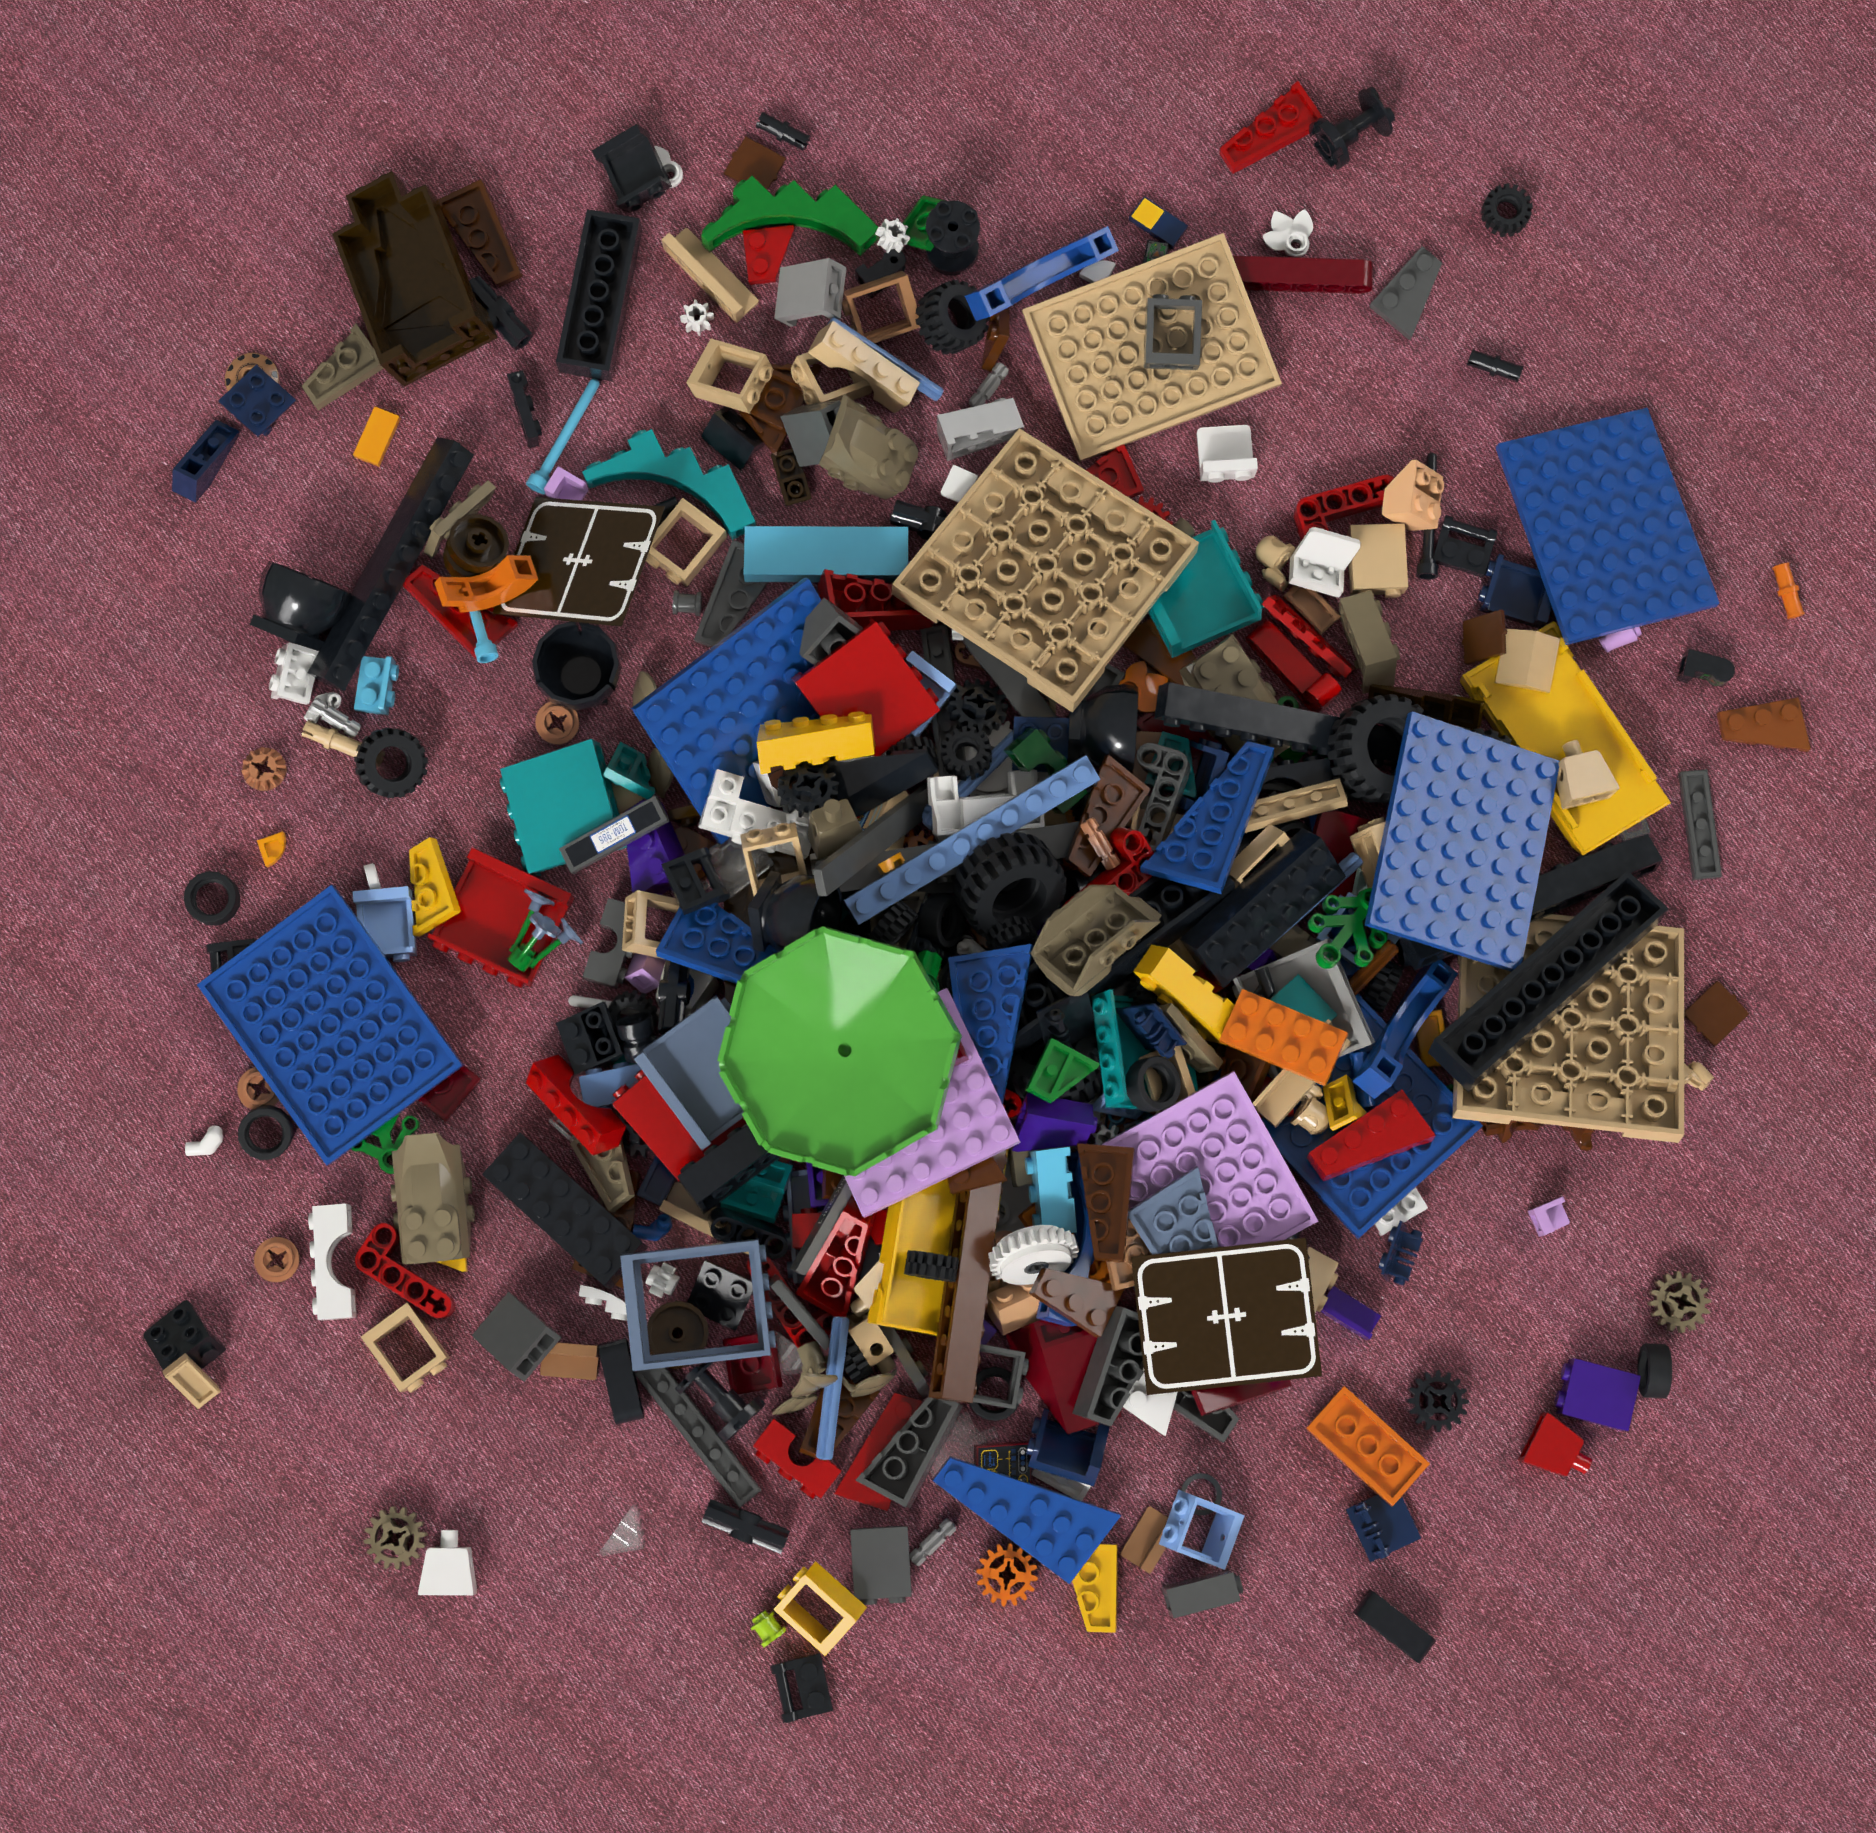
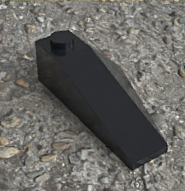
[818,749,938,817]

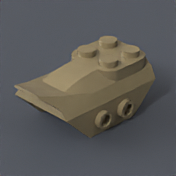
[819,394,918,500]
[1179,634,1290,759]
[1031,885,1162,996]
[391,1132,475,1264]

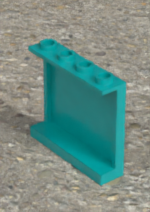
[1148,520,1264,658]
[500,739,627,877]
[1091,989,1198,1109]

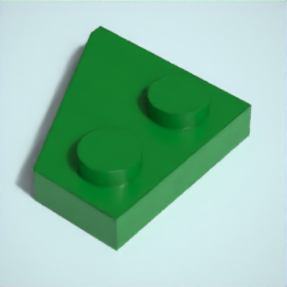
[1025,1038,1100,1103]

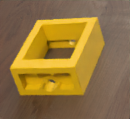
[774,1561,867,1656]

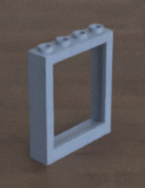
[620,1239,776,1371]

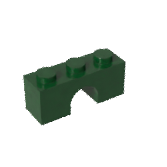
[1004,728,1088,814]

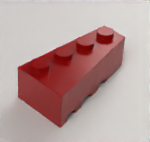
[817,569,934,631]

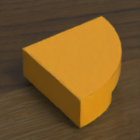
[257,831,286,868]
[876,852,905,875]

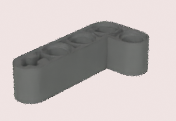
[1137,743,1191,853]

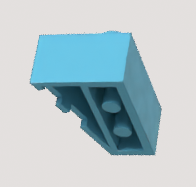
[1025,1147,1077,1233]

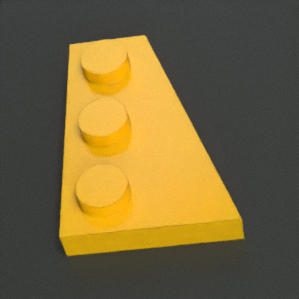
[409,837,461,937]

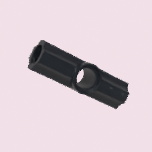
[469,276,533,351]
[890,500,948,541]
[658,959,691,1034]
[702,1499,790,1554]

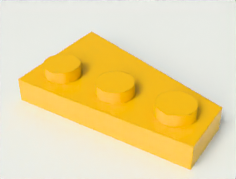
[1072,1544,1118,1633]

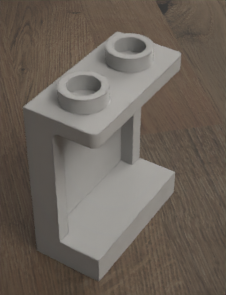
[774,258,846,327]

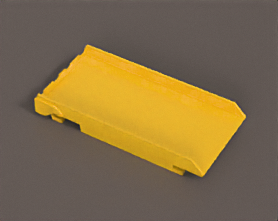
[1460,621,1671,856]
[867,1149,1009,1336]

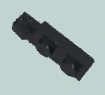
[507,370,542,448]

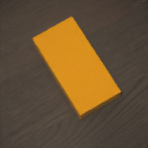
[353,406,401,467]
[1416,1009,1445,1068]

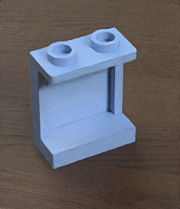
[905,651,957,738]
[353,886,417,962]

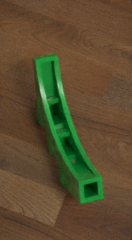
[701,176,880,256]

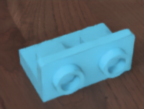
[354,656,399,715]

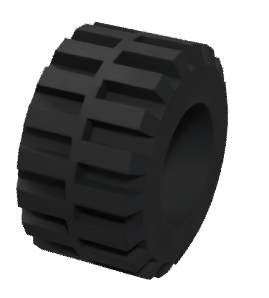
[915,280,990,354]
[354,728,428,798]

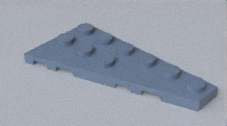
[1128,1166,1218,1255]

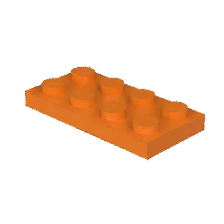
[1219,989,1348,1086]
[1306,1386,1430,1507]

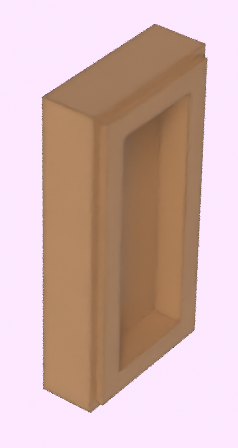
[1283,585,1341,635]

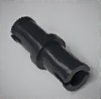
[756,112,811,151]
[1467,349,1524,383]

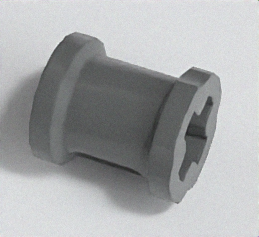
[672,590,702,616]

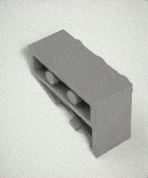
[937,398,1024,461]

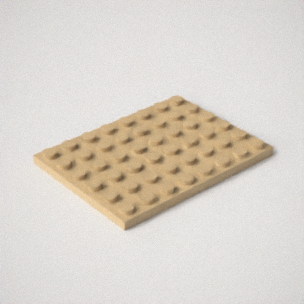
[1022,233,1282,462]

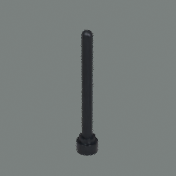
[1416,453,1439,580]

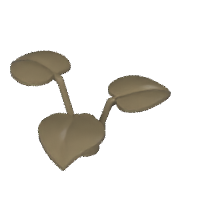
[632,671,673,798]
[772,1341,897,1415]

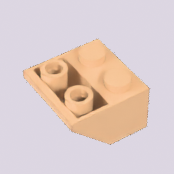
[1382,460,1444,531]
[986,1276,1039,1336]

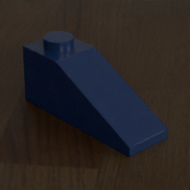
[172,420,240,503]

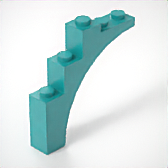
[582,429,756,540]

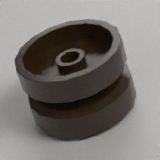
[443,514,509,577]
[647,1301,709,1369]

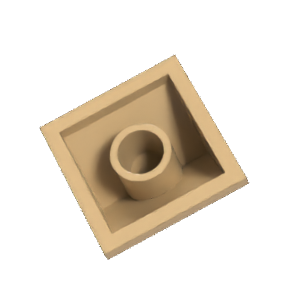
[1495,629,1560,693]

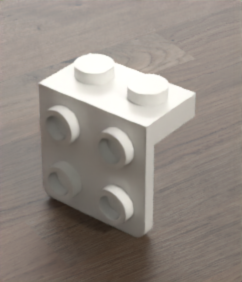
[1196,425,1258,483]
[1289,527,1361,598]

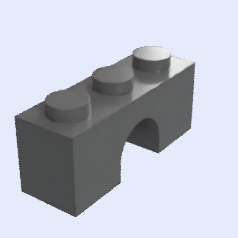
[582,898,634,990]

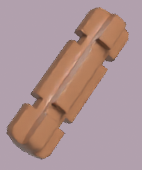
[1080,817,1120,870]

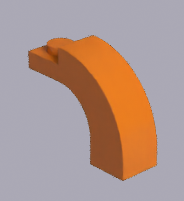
[434,555,538,612]

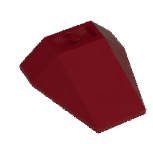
[1006,1320,1122,1435]

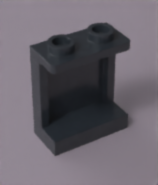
[592,124,672,212]

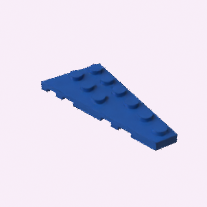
[1140,741,1274,894]
[656,903,778,984]
[948,944,1033,1104]
[932,1456,1121,1584]

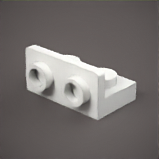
[269,642,319,705]

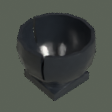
[250,561,351,651]
[532,621,622,711]
[1068,684,1138,773]
[748,871,842,952]

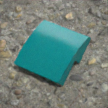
[1270,974,1337,1023]
[721,1161,793,1224]

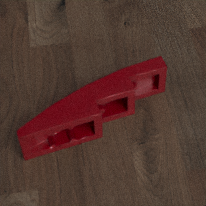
[1191,1380,1292,1416]

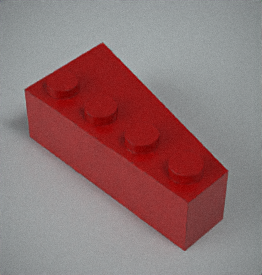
[1307,1089,1436,1181]
[795,1194,876,1318]

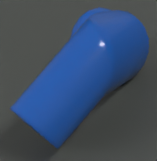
[633,1214,672,1241]

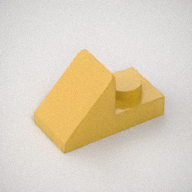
[1323,1074,1367,1131]

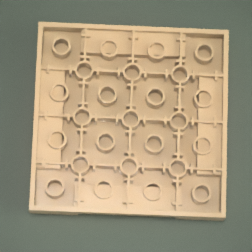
[892,428,1199,713]
[1452,914,1684,1143]

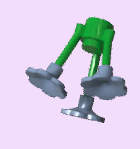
[507,889,584,972]

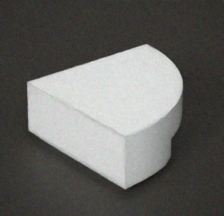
[1079,260,1116,283]

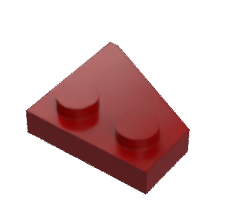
[743,225,794,285]

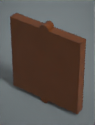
[724,136,786,190]
[1461,610,1508,665]
[1684,980,1750,1047]

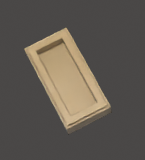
[162,1353,221,1409]

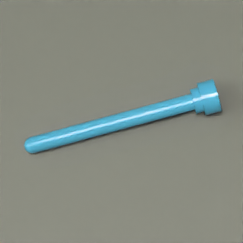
[526,378,600,494]
[469,610,499,663]

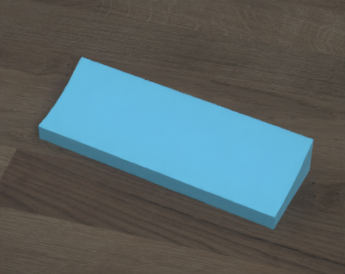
[743,526,908,582]

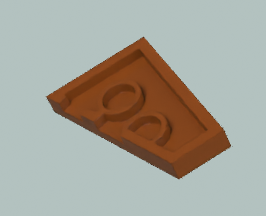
[1716,697,1811,752]

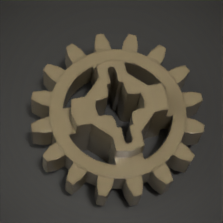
[1647,1271,1711,1333]
[363,1506,428,1570]

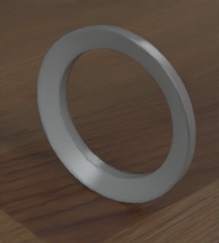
[1181,1473,1222,1515]

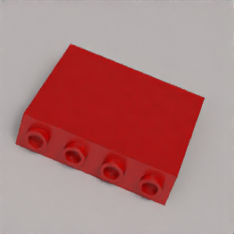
[791,618,940,756]
[427,848,574,988]
[611,1069,746,1181]

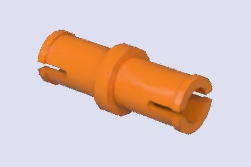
[1772,562,1805,619]

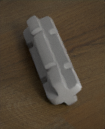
[969,362,1009,407]
[309,698,361,738]
[909,1518,957,1566]

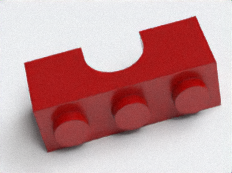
[753,1418,842,1499]

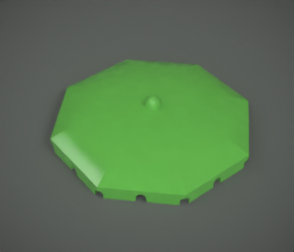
[717,926,962,1176]

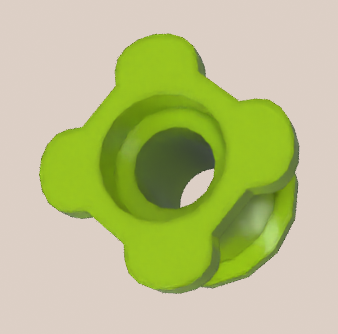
[750,1610,787,1648]

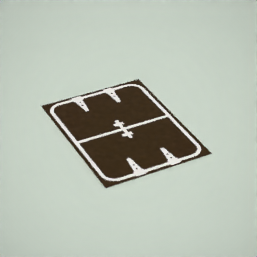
[492,497,665,627]
[1131,1238,1322,1395]

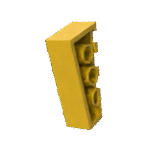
[757,712,875,774]
[1133,945,1235,1045]

